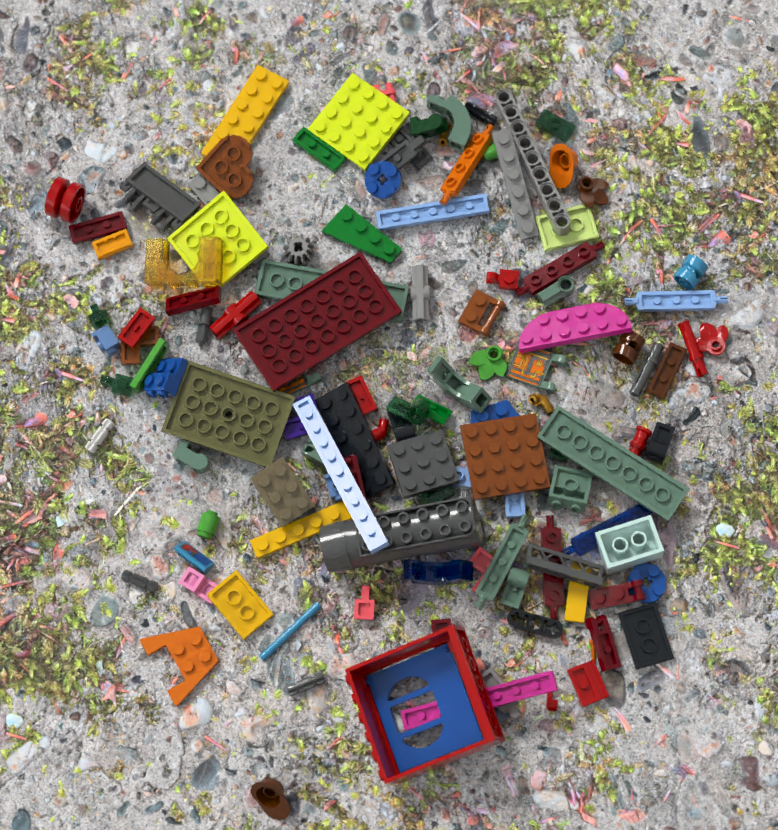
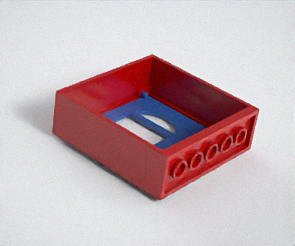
[345,625,506,784]

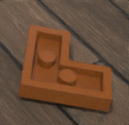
[121,326,160,366]

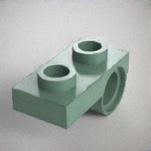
[499,566,531,609]

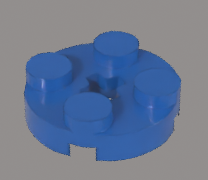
[365,161,402,199]
[626,564,666,604]

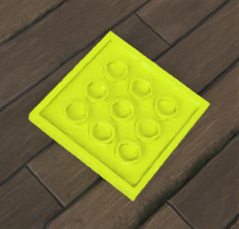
[308,73,411,172]
[167,191,270,288]

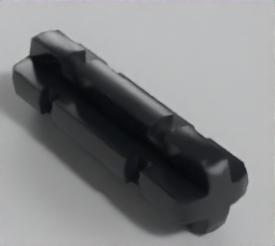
[464,102,497,126]

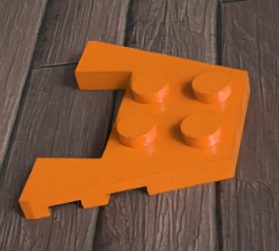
[140,627,219,707]

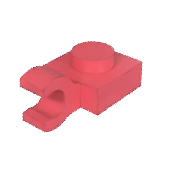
[354,585,375,621]

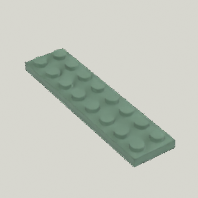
[254,259,410,323]
[537,405,690,522]

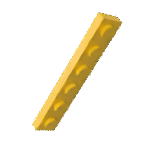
[250,501,353,559]

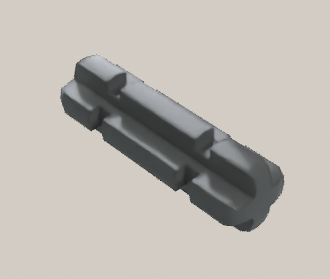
[121,570,159,593]
[286,672,325,696]

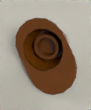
[250,776,290,820]

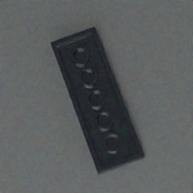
[315,382,396,500]

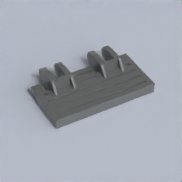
[120,162,201,232]

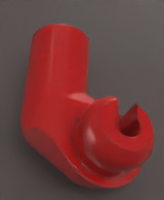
[372,419,389,442]

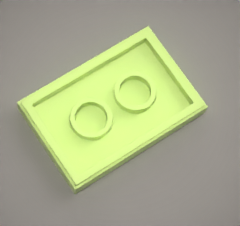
[535,204,599,253]

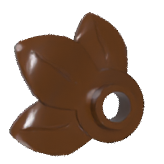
[576,176,609,208]

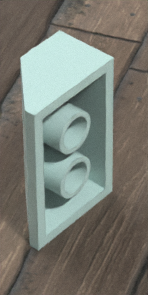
[595,515,664,575]

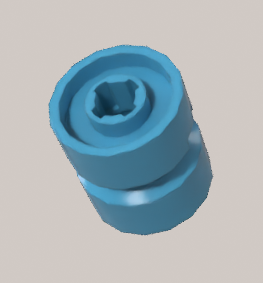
[673,254,708,290]

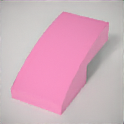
[178,567,218,605]

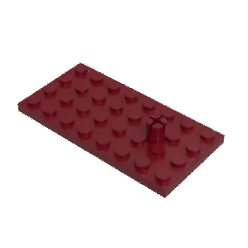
[232,251,402,393]

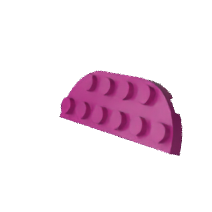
[519,303,633,353]

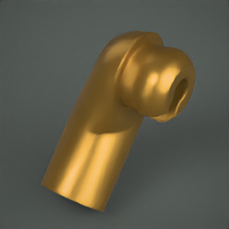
[438,121,452,147]
[528,393,555,415]

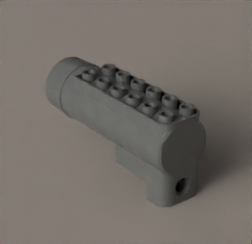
[320,496,486,573]

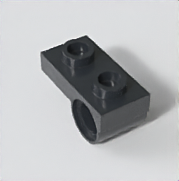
[387,404,416,442]
[644,421,675,465]

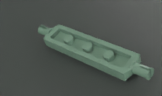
[474,514,530,611]

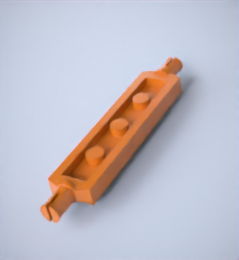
[439,124,494,206]

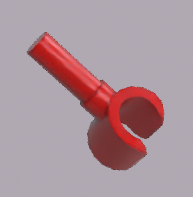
[546,692,558,711]

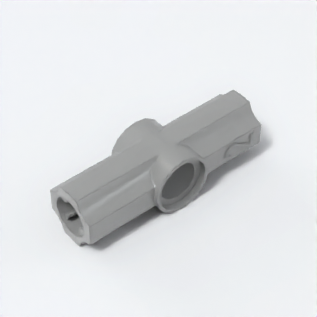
[411,264,430,324]

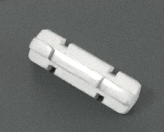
[85,418,114,453]

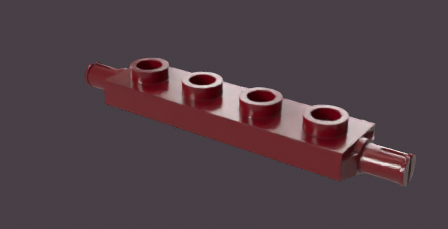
[515,241,605,298]
[540,515,564,620]

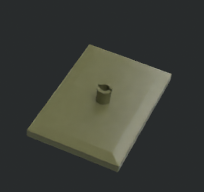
[161,360,296,467]

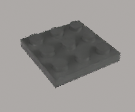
[387,429,460,499]

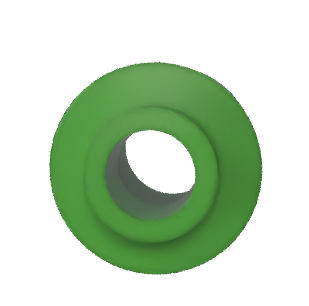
[196,510,221,540]

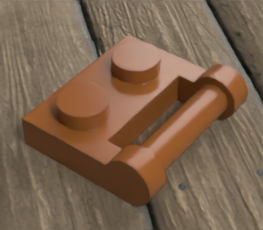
[458,289,506,337]

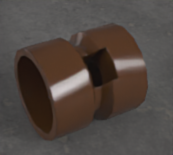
[612,331,646,365]

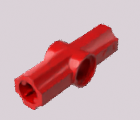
[209,291,262,340]

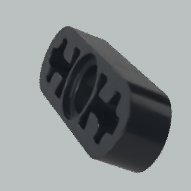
[507,609,563,639]

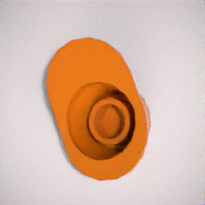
[549,143,578,189]

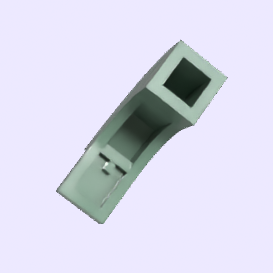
[427,94,471,153]
[427,356,492,413]

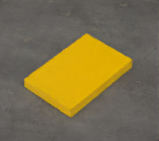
[206,570,274,640]

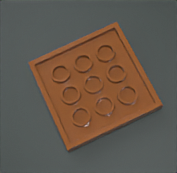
[460,413,550,501]

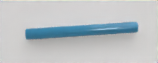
[259,602,321,661]

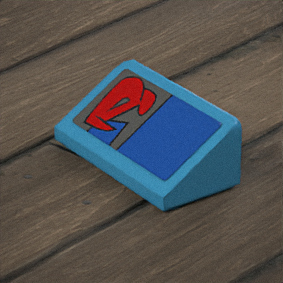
[174,541,215,575]

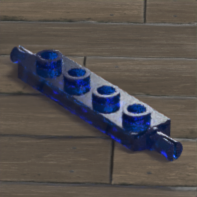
[561,504,653,557]

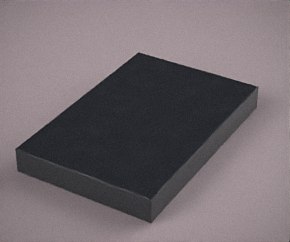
[618,602,674,670]

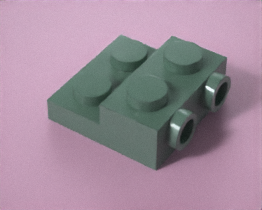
[547,465,593,514]

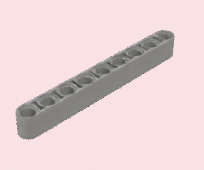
[495,89,571,236]

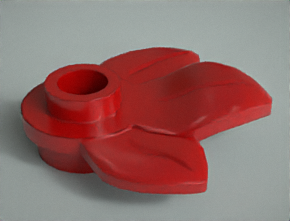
[695,323,729,356]

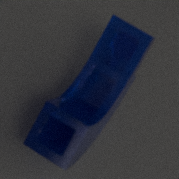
[403,559,473,585]

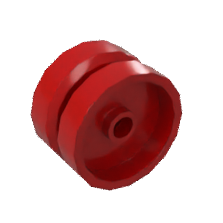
[45,177,86,223]

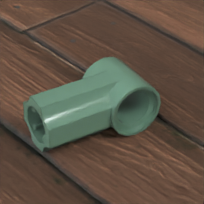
[537,276,574,308]

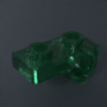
[386,396,430,426]

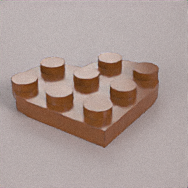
[196,135,255,199]

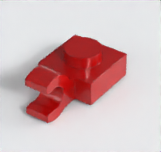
[486,269,519,291]

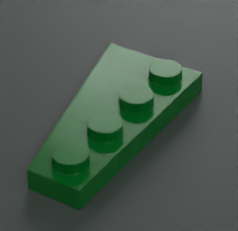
[322,204,403,265]

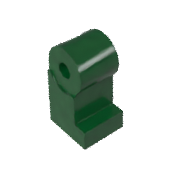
[410,114,448,138]

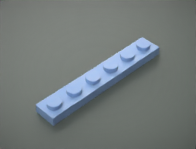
[376,193,489,231]

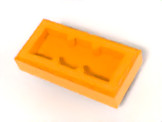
[92,229,134,260]

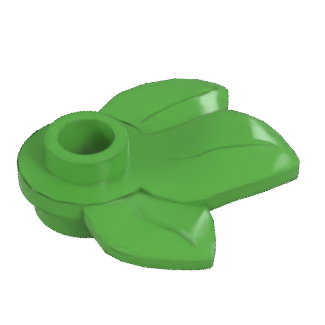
[469,345,507,380]

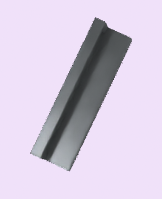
[523,543,604,589]

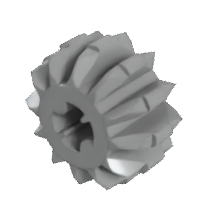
[283,234,315,265]

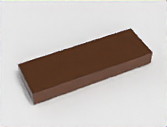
[646,342,687,401]

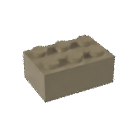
[249,457,315,527]

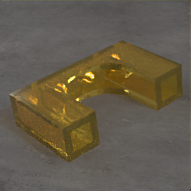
[144,237,223,290]

